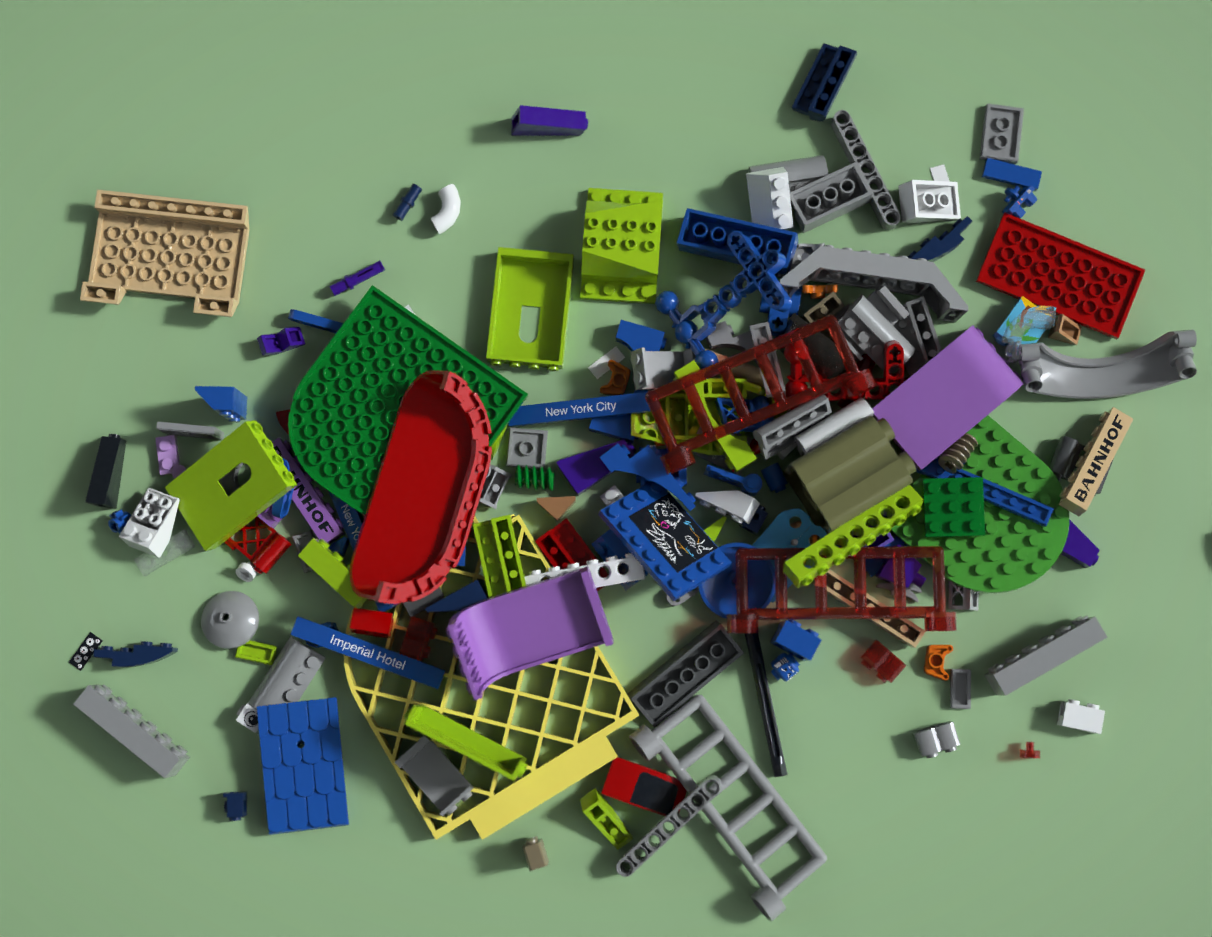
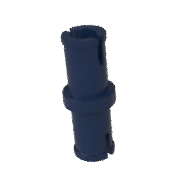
[392,184,422,221]

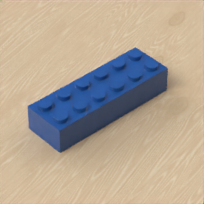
[677,208,799,275]

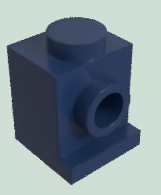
[223,792,247,821]

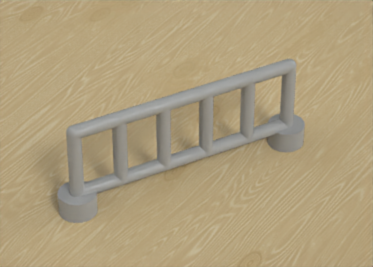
[629,694,827,922]

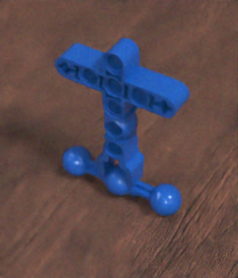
[655,232,792,374]

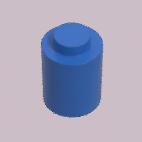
[761,463,788,493]

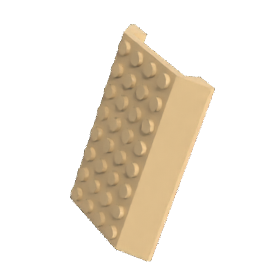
[80,190,249,317]

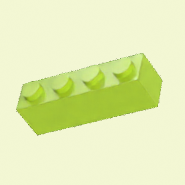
[298,538,367,608]

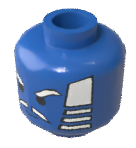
[770,653,800,682]

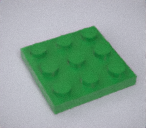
[923,477,985,537]

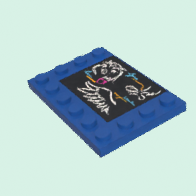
[598,481,732,602]

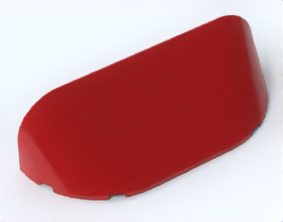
[350,370,492,604]

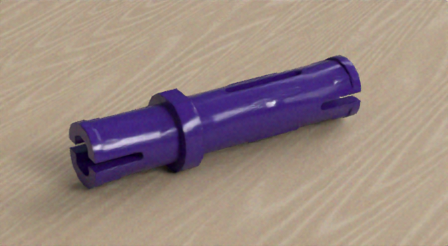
[330,260,385,296]

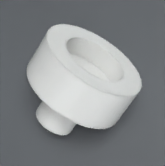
[236,562,257,582]

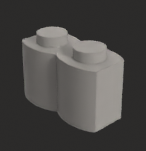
[914,721,961,759]

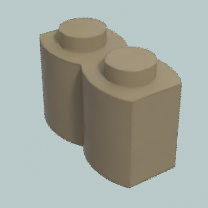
[522,836,549,871]

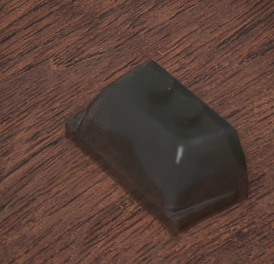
[780,313,856,380]

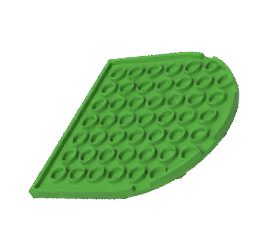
[883,415,1069,593]

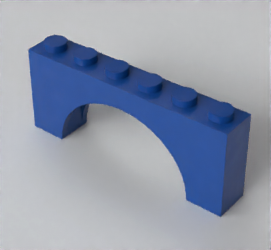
[589,320,667,443]

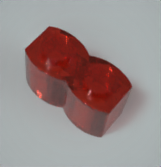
[399,616,438,661]
[860,639,907,683]

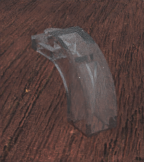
[1002,306,1056,363]

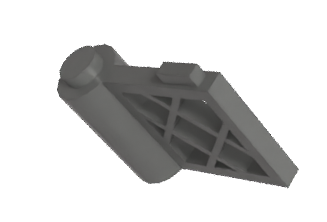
[1049,436,1113,496]

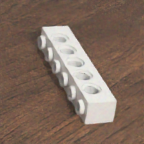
[524,553,646,588]

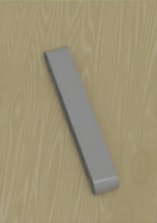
[831,110,900,231]
[616,775,722,877]

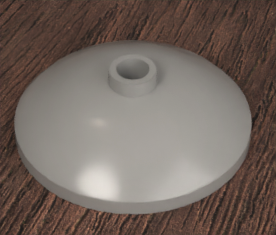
[201,591,259,649]

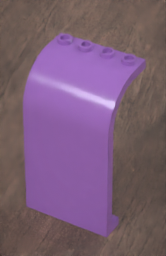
[872,325,1024,471]
[446,566,613,700]

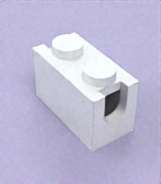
[1057,699,1105,734]

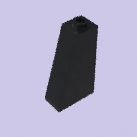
[86,434,126,508]

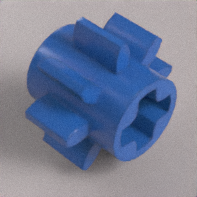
[108,509,131,534]

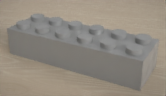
[985,615,1107,696]
[73,684,190,778]

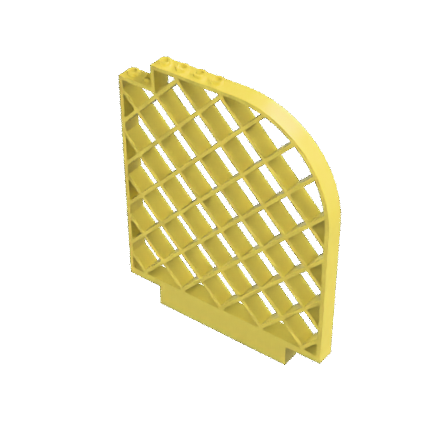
[344,514,640,840]

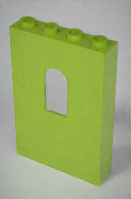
[486,247,574,371]
[165,420,297,551]

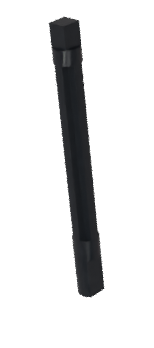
[744,630,788,777]

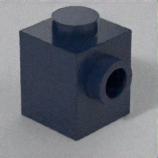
[739,504,768,535]

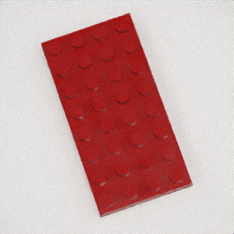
[975,212,1145,340]

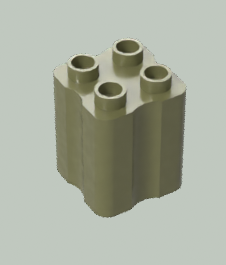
[783,415,916,534]

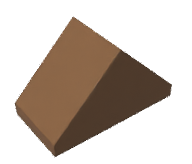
[1048,314,1082,345]
[537,496,576,522]

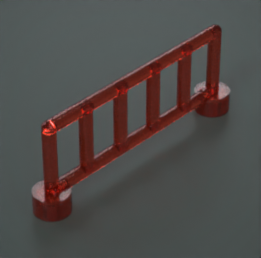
[645,315,877,475]
[727,546,957,633]

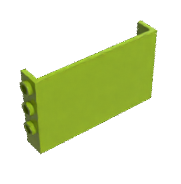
[404,704,528,781]

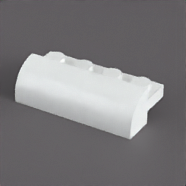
[794,397,874,456]

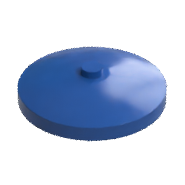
[698,542,776,620]

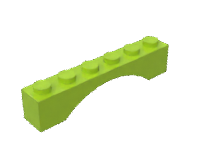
[673,360,757,473]

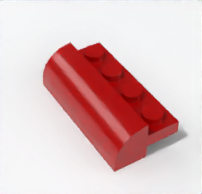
[535,518,609,592]

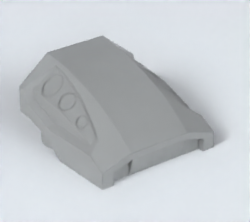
[479,464,512,509]

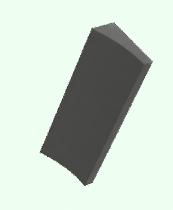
[627,620,744,728]

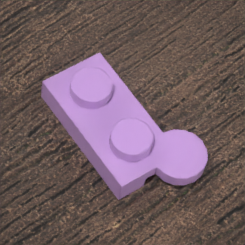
[155,435,187,478]

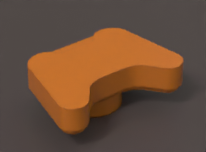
[803,284,838,299]
[600,360,631,396]
[924,645,953,681]

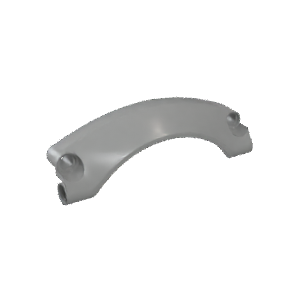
[1018,330,1197,399]

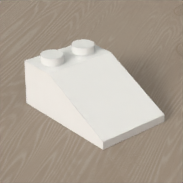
[898,180,961,223]

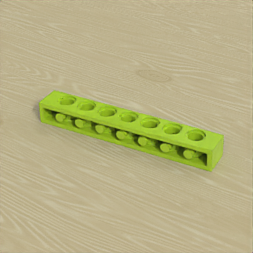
[783,485,924,589]

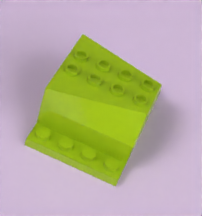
[580,188,663,304]

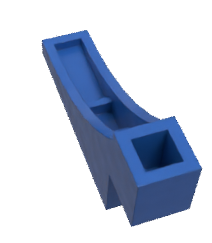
[600,444,696,511]

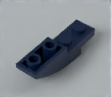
[908,216,972,262]
[93,641,178,667]

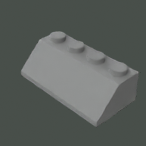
[790,162,873,234]

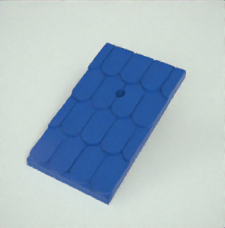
[257,697,349,835]

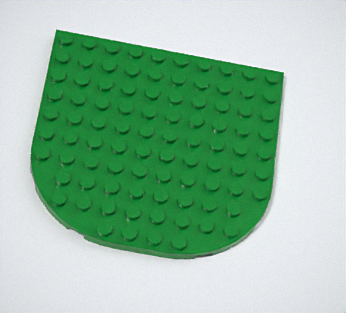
[288,285,528,514]

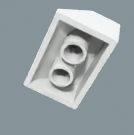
[746,167,793,229]

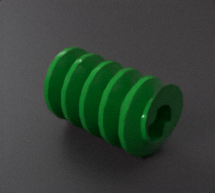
[515,464,555,491]

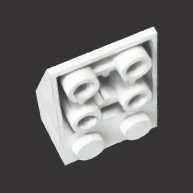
[119,488,180,558]

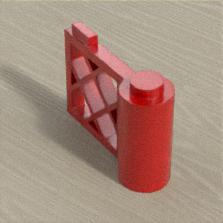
[225,516,292,574]

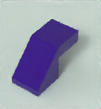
[257,327,305,356]

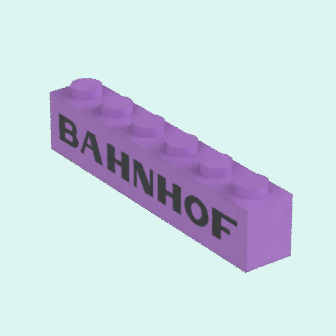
[272,437,345,544]

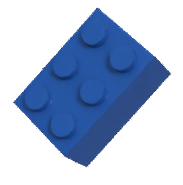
[769,619,822,661]

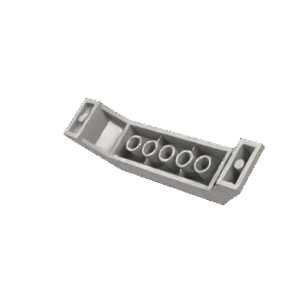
[776,245,968,322]

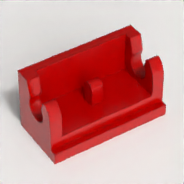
[350,608,394,639]

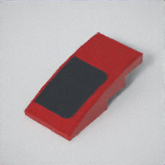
[601,757,687,816]

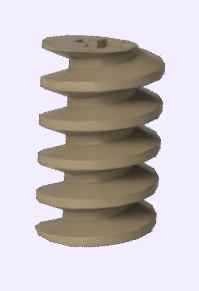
[938,433,978,474]

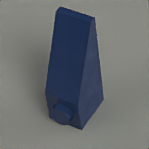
[425,580,488,613]

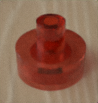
[1020,742,1040,758]

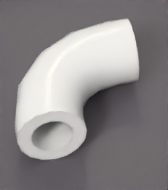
[430,184,461,235]

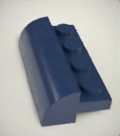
[792,43,857,122]

